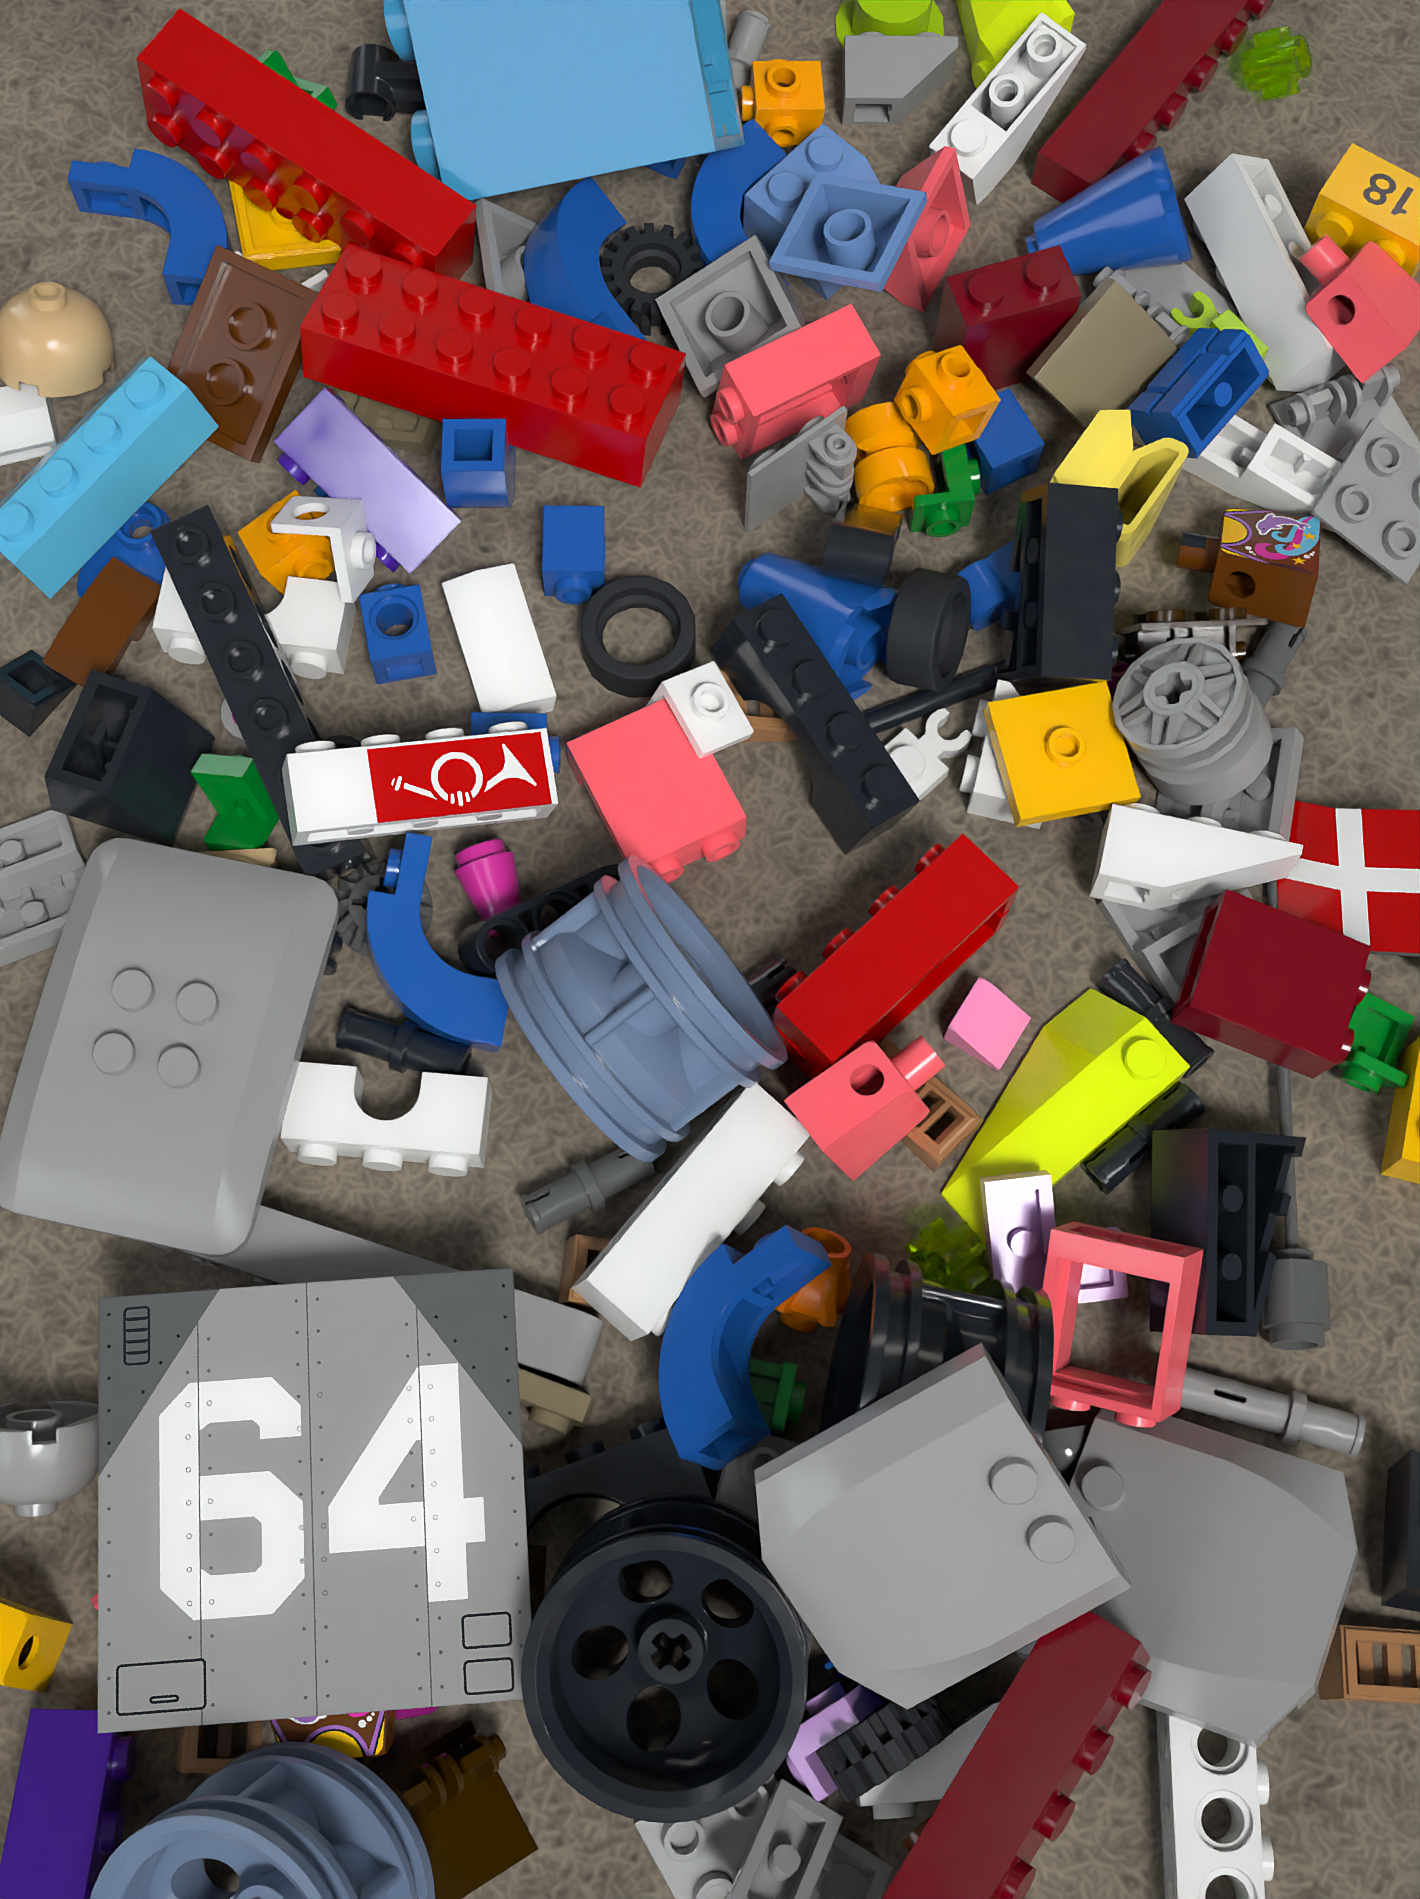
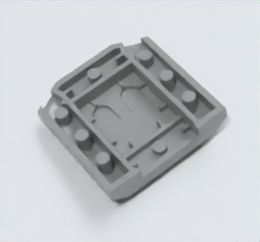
[754,1343,1132,1710]
[1015,1408,1359,1749]

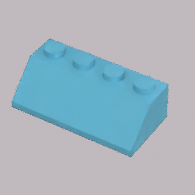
[0,356,219,599]

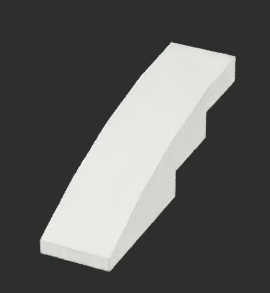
[1132,415,1342,533]

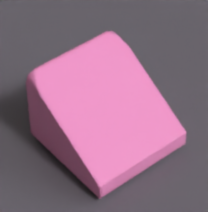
[944,977,1031,1072]

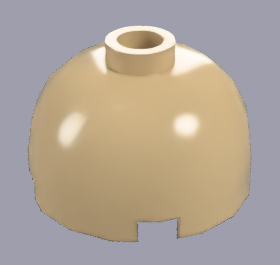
[0,282,116,398]

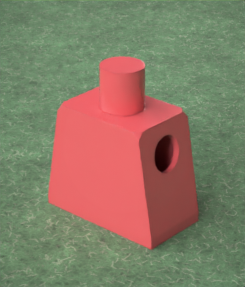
[1299,233,1420,384]
[784,1035,946,1181]

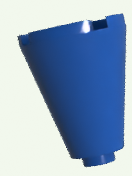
[1025,146,1193,276]
[737,552,899,700]

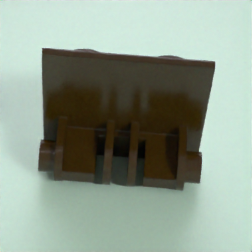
[1117,607,1267,665]
[377,1720,538,1899]

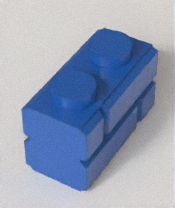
[1127,328,1269,459]

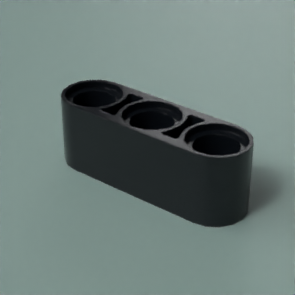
[821,501,904,589]
[458,864,620,978]

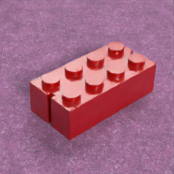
[772,834,1019,1080]

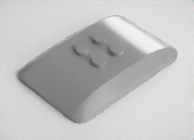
[0,838,340,1257]

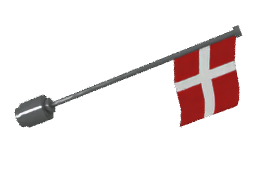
[1262,800,1420,1350]

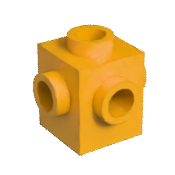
[739,59,825,148]
[894,345,1001,455]
[237,490,335,595]

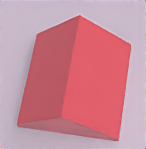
[883,146,971,313]

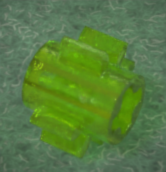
[1241,25,1312,102]
[904,1217,989,1293]

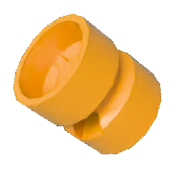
[845,402,935,512]

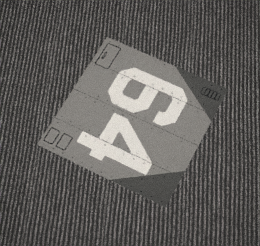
[98,1268,531,1734]

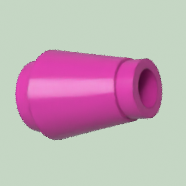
[454,839,521,938]

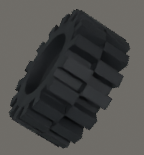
[600,223,705,336]
[815,1696,954,1803]

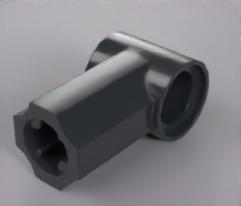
[345,44,426,122]

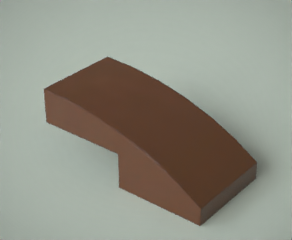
[42,557,162,687]

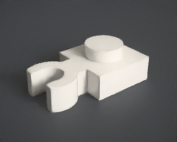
[884,708,972,800]

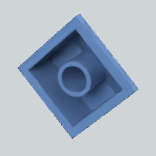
[743,124,880,300]

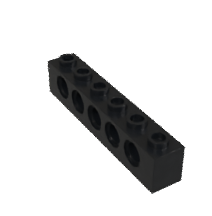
[150,505,377,882]

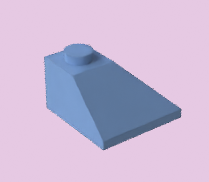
[769,172,928,292]

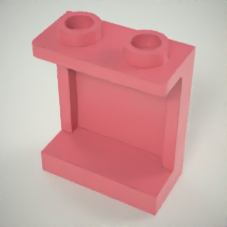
[566,698,747,884]

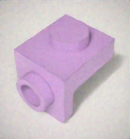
[786,1681,884,1802]

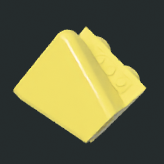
[1050,410,1189,567]

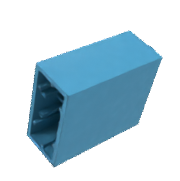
[384,0,745,201]

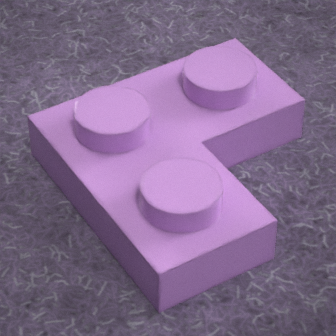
[980,1170,1129,1304]

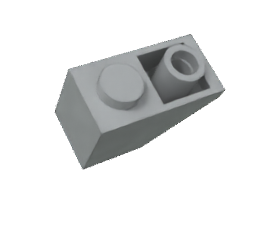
[841,31,958,125]

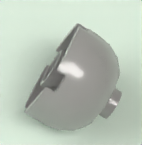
[0,1401,98,1517]

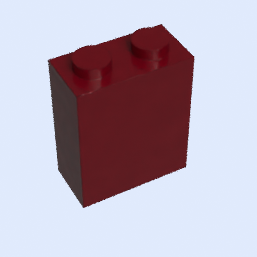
[932,245,1082,390]
[1169,889,1371,1079]

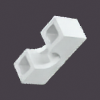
[152,567,356,679]
[280,1062,492,1177]

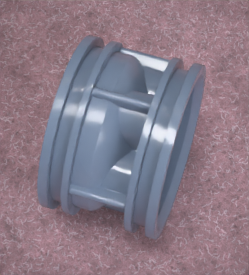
[495,855,788,1162]
[90,1741,435,1899]

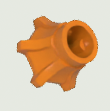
[775,1227,852,1332]

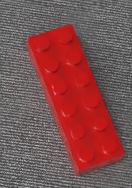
[136,8,477,280]
[300,244,686,488]

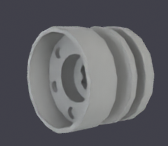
[1112,637,1274,805]

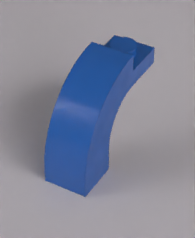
[691,119,789,287]
[67,148,234,306]
[523,176,647,341]
[441,419,516,508]
[365,832,509,1053]
[658,1225,832,1471]

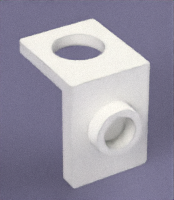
[271,496,376,603]
[645,661,754,758]

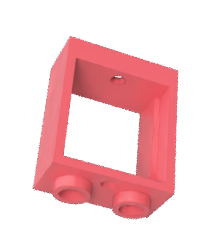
[710,303,881,460]
[1043,1221,1204,1428]

